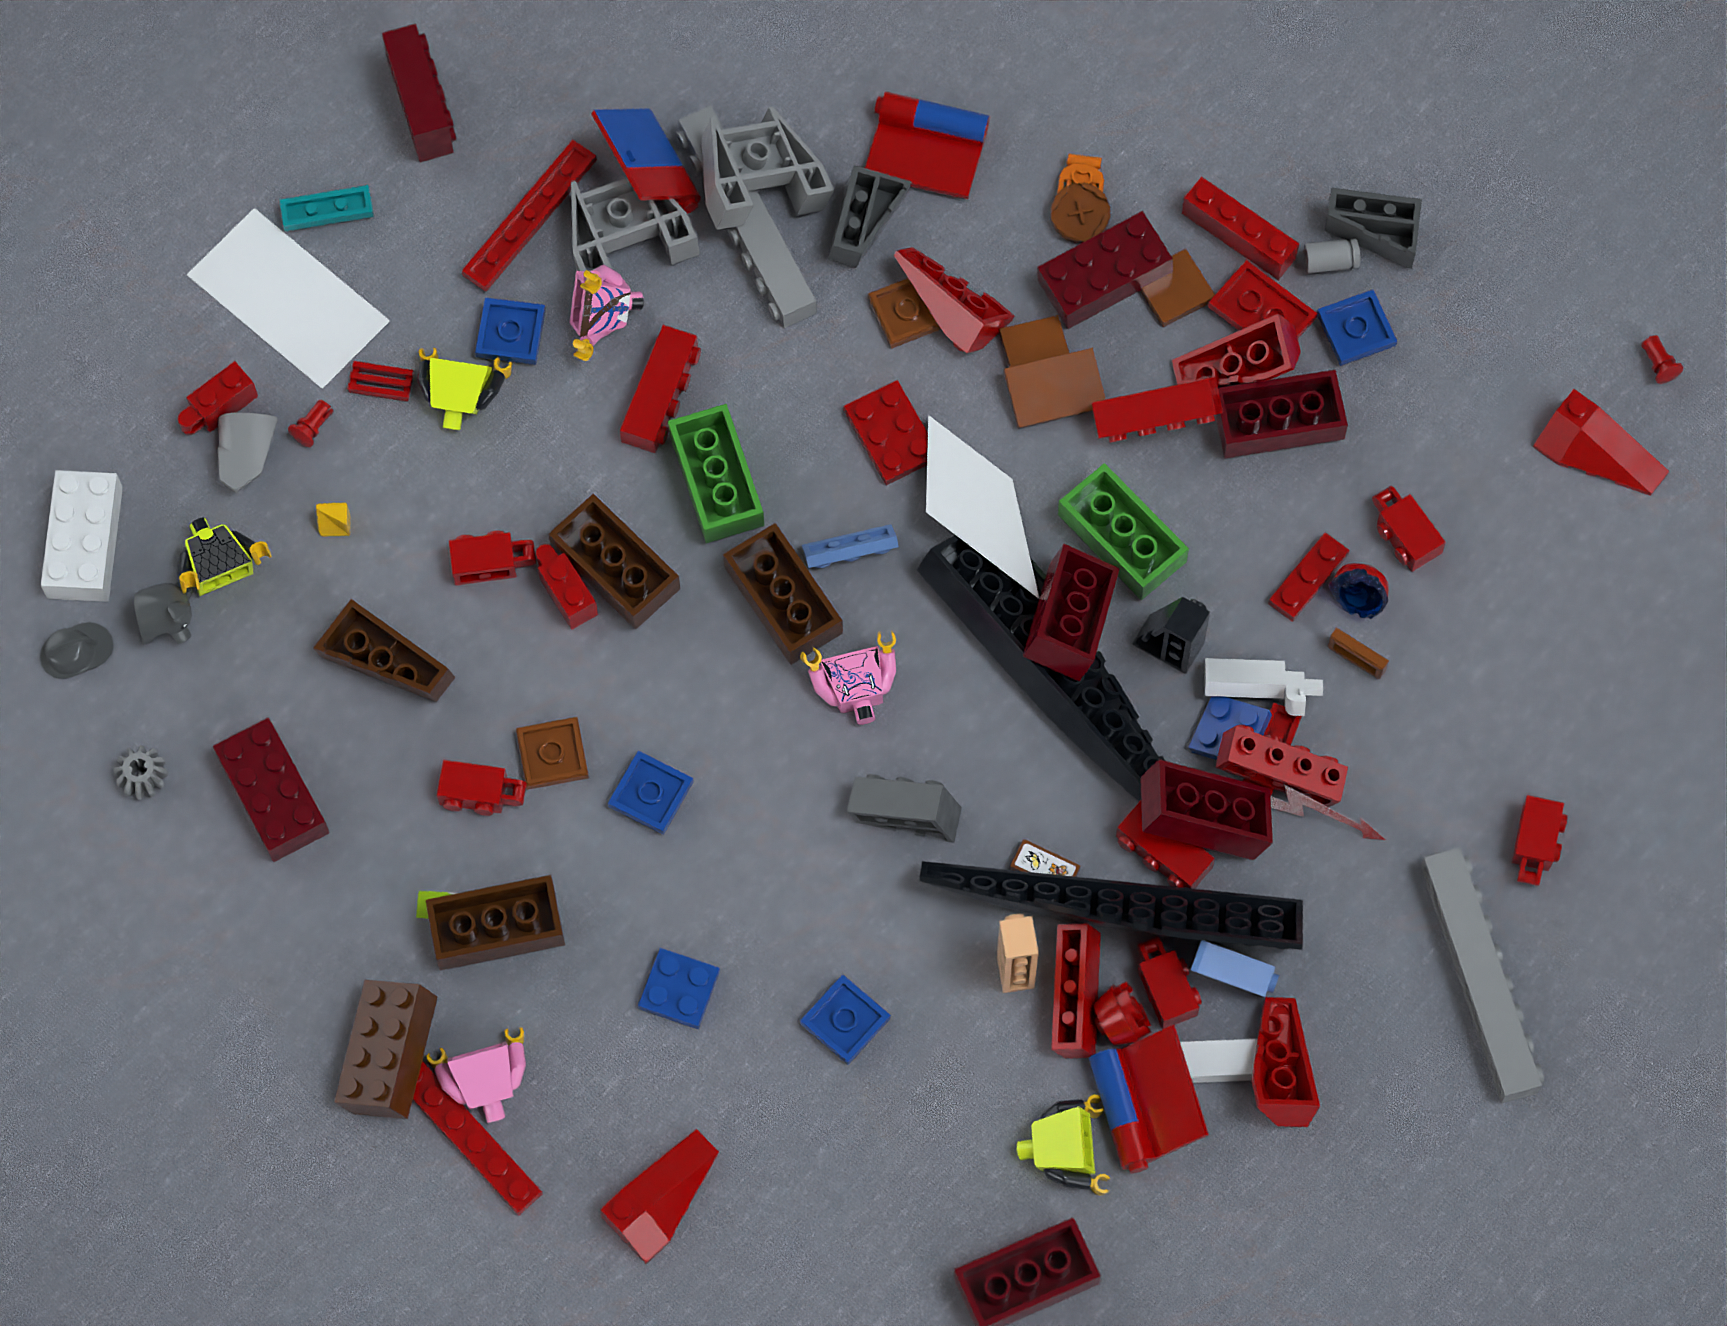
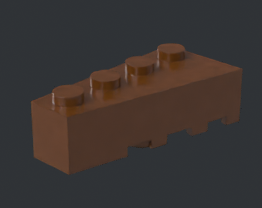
[313,599,455,702]

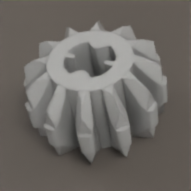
[113,744,168,800]

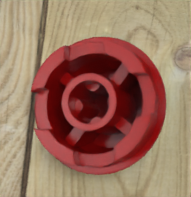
[1094,981,1152,1045]

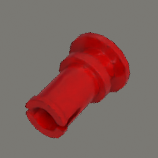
[1641,335,1684,384]
[288,400,333,447]

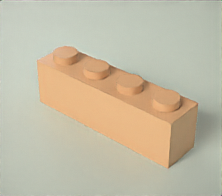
[997,914,1038,993]

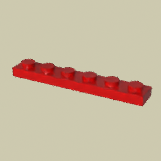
[462,139,597,292]
[413,1061,543,1216]

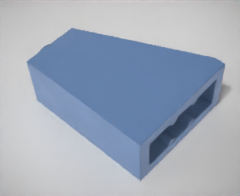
[1191,940,1279,997]

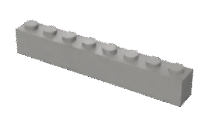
[676,105,817,328]
[1420,847,1544,1104]

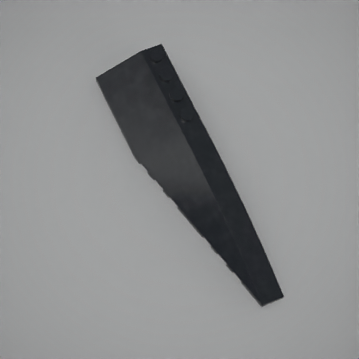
[917,535,1166,801]
[919,861,1303,950]

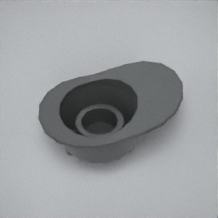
[40,622,114,679]

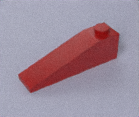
[1172,314,1301,385]
[1533,389,1669,496]
[1251,997,1320,1127]
[600,1129,719,1264]

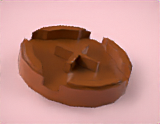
[1051,183,1110,243]

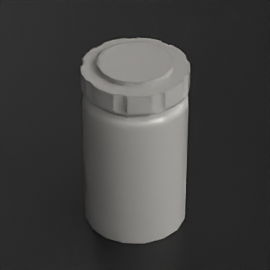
[1304,239,1360,273]

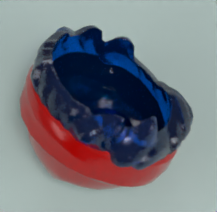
[1329,563,1389,619]

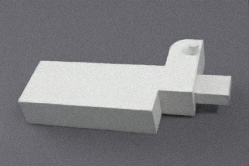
[1204,658,1323,716]
[1180,1039,1258,1083]

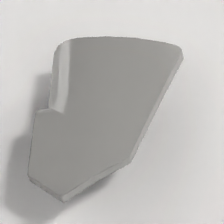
[218,413,278,492]

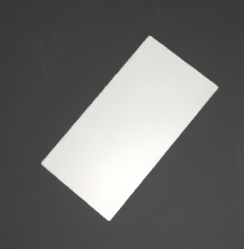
[187,208,390,388]

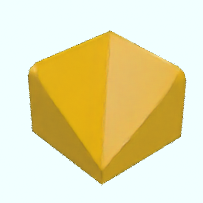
[316,503,351,536]

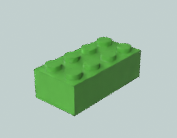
[668,404,765,543]
[1058,463,1189,601]

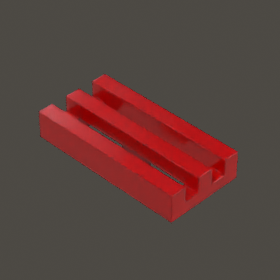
[347,361,414,402]

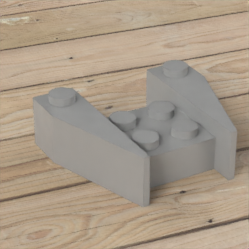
[701,106,834,230]
[571,178,700,272]

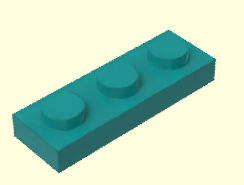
[279,185,374,231]

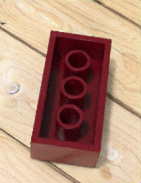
[381,23,457,163]
[1037,211,1173,329]
[1215,369,1348,458]
[1023,544,1120,681]
[212,717,330,862]
[1141,759,1273,860]
[953,1217,1101,1326]

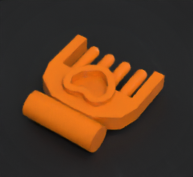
[1057,153,1104,194]

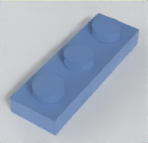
[802,524,899,568]

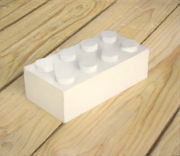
[41,470,123,602]

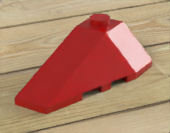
[894,247,1015,353]

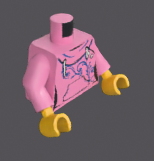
[800,630,896,725]

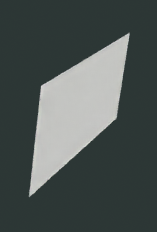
[926,415,1039,598]

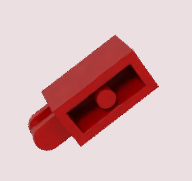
[178,361,258,435]
[1372,486,1446,572]
[449,530,536,586]
[536,544,598,630]
[437,760,527,816]
[1511,795,1568,886]
[1137,937,1202,1029]

